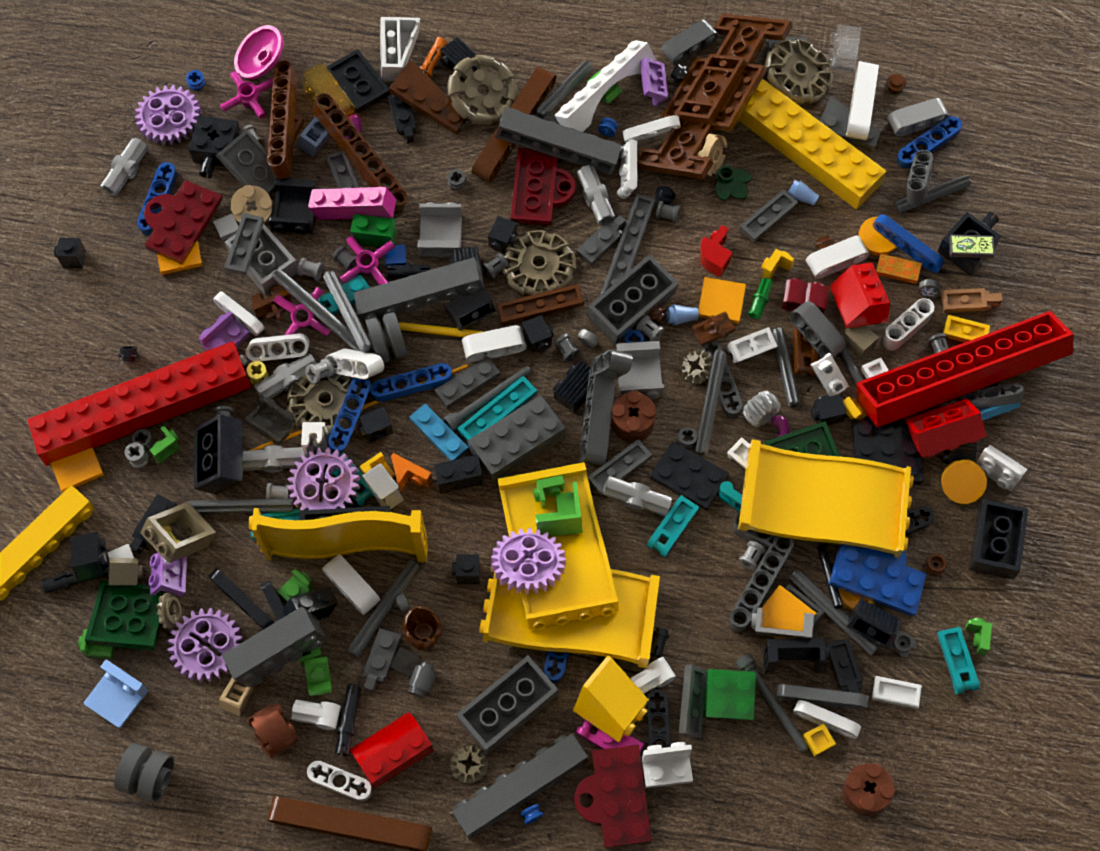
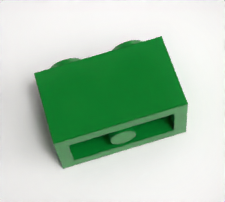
[350,214,397,247]

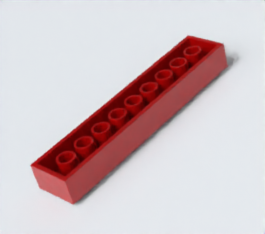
[856,311,1074,428]
[27,341,252,466]

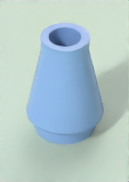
[788,180,819,206]
[666,304,699,325]

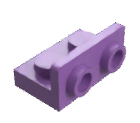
[640,57,668,106]
[199,311,251,351]
[149,552,187,597]

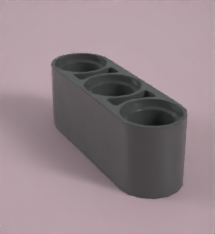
[661,19,719,65]
[907,150,933,206]
[790,301,846,358]

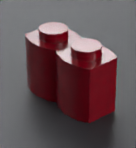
[781,278,829,315]

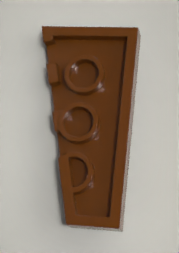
[388,59,467,134]

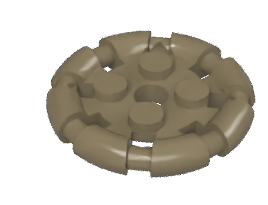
[765,39,832,104]
[448,55,518,126]
[502,230,577,296]
[287,366,364,434]

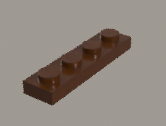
[497,284,584,326]

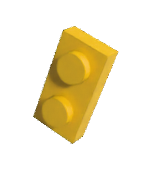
[943,315,990,343]

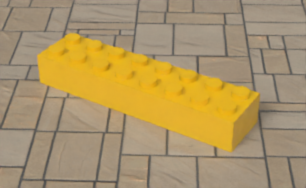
[739,79,886,210]

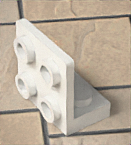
[976,445,1027,492]
[641,742,693,788]

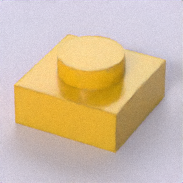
[842,397,867,420]
[803,723,836,757]

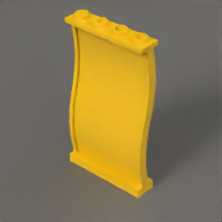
[738,439,914,558]
[498,462,619,630]
[249,508,428,562]
[479,560,660,668]

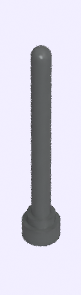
[443,366,531,432]
[735,653,809,752]

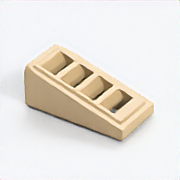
[219,677,255,716]

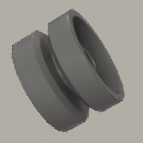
[365,312,408,364]

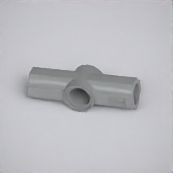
[101,138,149,197]
[577,165,615,225]
[254,353,317,403]
[242,445,306,473]
[603,476,672,516]

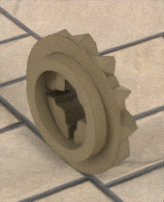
[680,349,713,384]
[157,593,182,629]
[450,745,488,784]

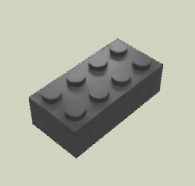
[586,254,679,345]
[468,395,565,484]
[221,606,327,687]
[456,655,558,756]

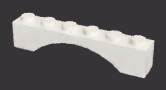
[555,40,657,132]

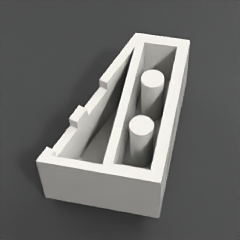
[380,17,420,81]

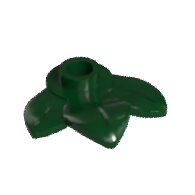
[715,166,752,201]

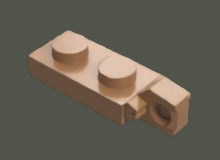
[941,288,1003,313]

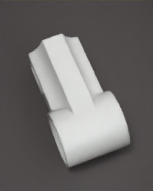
[630,657,676,694]
[291,700,341,730]

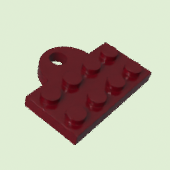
[510,148,575,225]
[144,180,223,265]
[574,744,652,847]

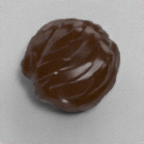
[402,606,442,650]

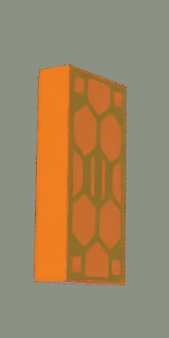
[876,253,922,284]

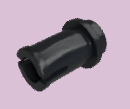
[650,627,670,658]

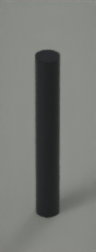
[817,545,843,609]

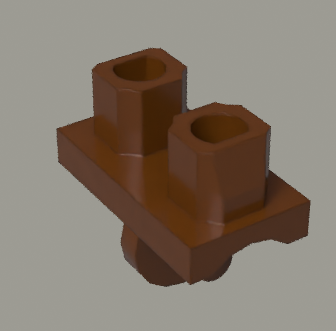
[252,284,292,321]
[692,311,736,346]

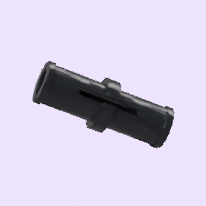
[387,263,430,278]

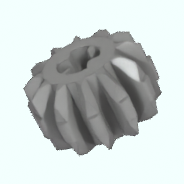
[743,391,781,427]

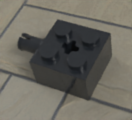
[189,115,241,179]
[937,212,1001,275]

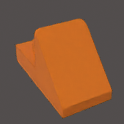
[391,453,433,491]

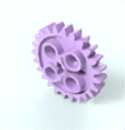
[135,85,202,145]
[287,448,360,510]
[491,528,566,595]
[168,608,244,682]

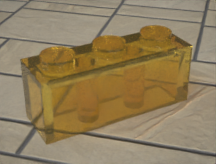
[302,62,355,124]

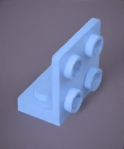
[84,660,149,728]

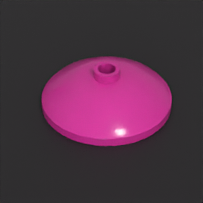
[234,25,284,79]

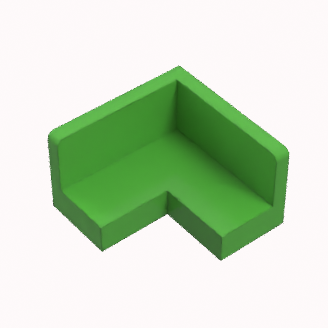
[536,482,583,537]

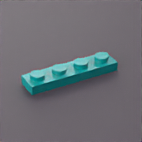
[457,376,538,442]

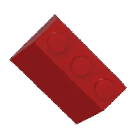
[830,263,890,329]
[904,399,987,457]
[350,712,434,789]

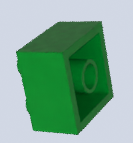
[705,669,756,720]

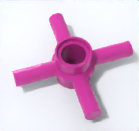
[220,71,273,119]
[340,236,395,285]
[274,287,331,337]

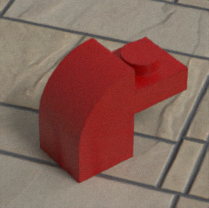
[699,225,733,277]

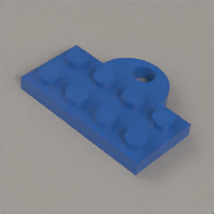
[829,544,927,617]

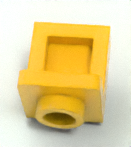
[761,249,794,279]

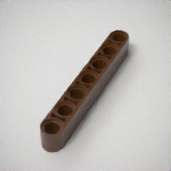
[267,60,297,179]
[472,67,557,182]
[313,93,408,214]
[267,796,432,851]

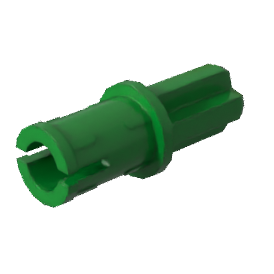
[748,278,773,319]

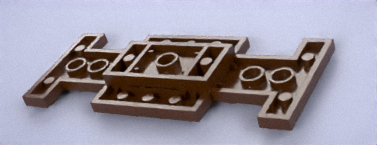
[637,14,793,179]

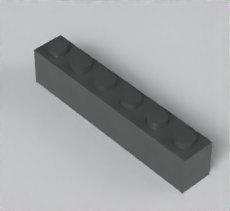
[495,107,622,175]
[354,257,484,323]
[452,734,588,839]

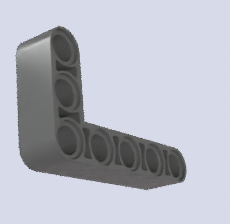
[580,350,633,466]
[728,512,794,633]

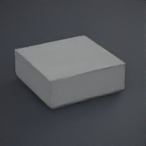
[213,214,238,241]

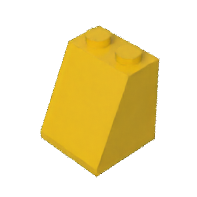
[573,656,649,742]

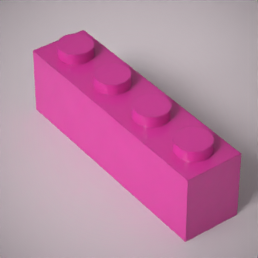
[308,187,396,220]

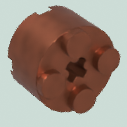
[611,390,656,441]
[247,703,298,759]
[842,763,895,816]

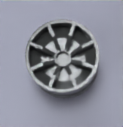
[114,742,175,803]

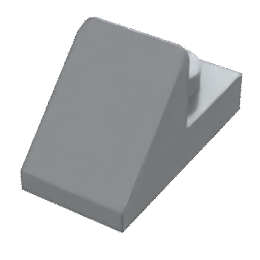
[362,463,404,510]

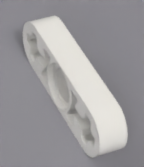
[622,116,681,143]
[213,291,265,336]
[793,700,861,739]
[307,761,372,802]

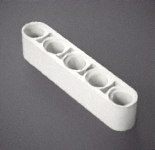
[846,61,879,141]

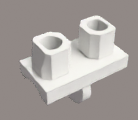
[811,353,849,396]

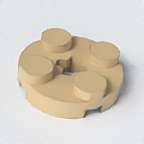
[697,133,727,176]
[231,185,272,223]

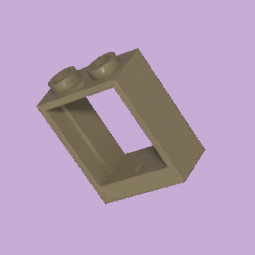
[141,502,216,564]

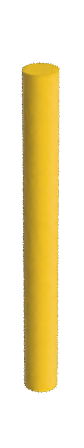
[399,322,483,338]

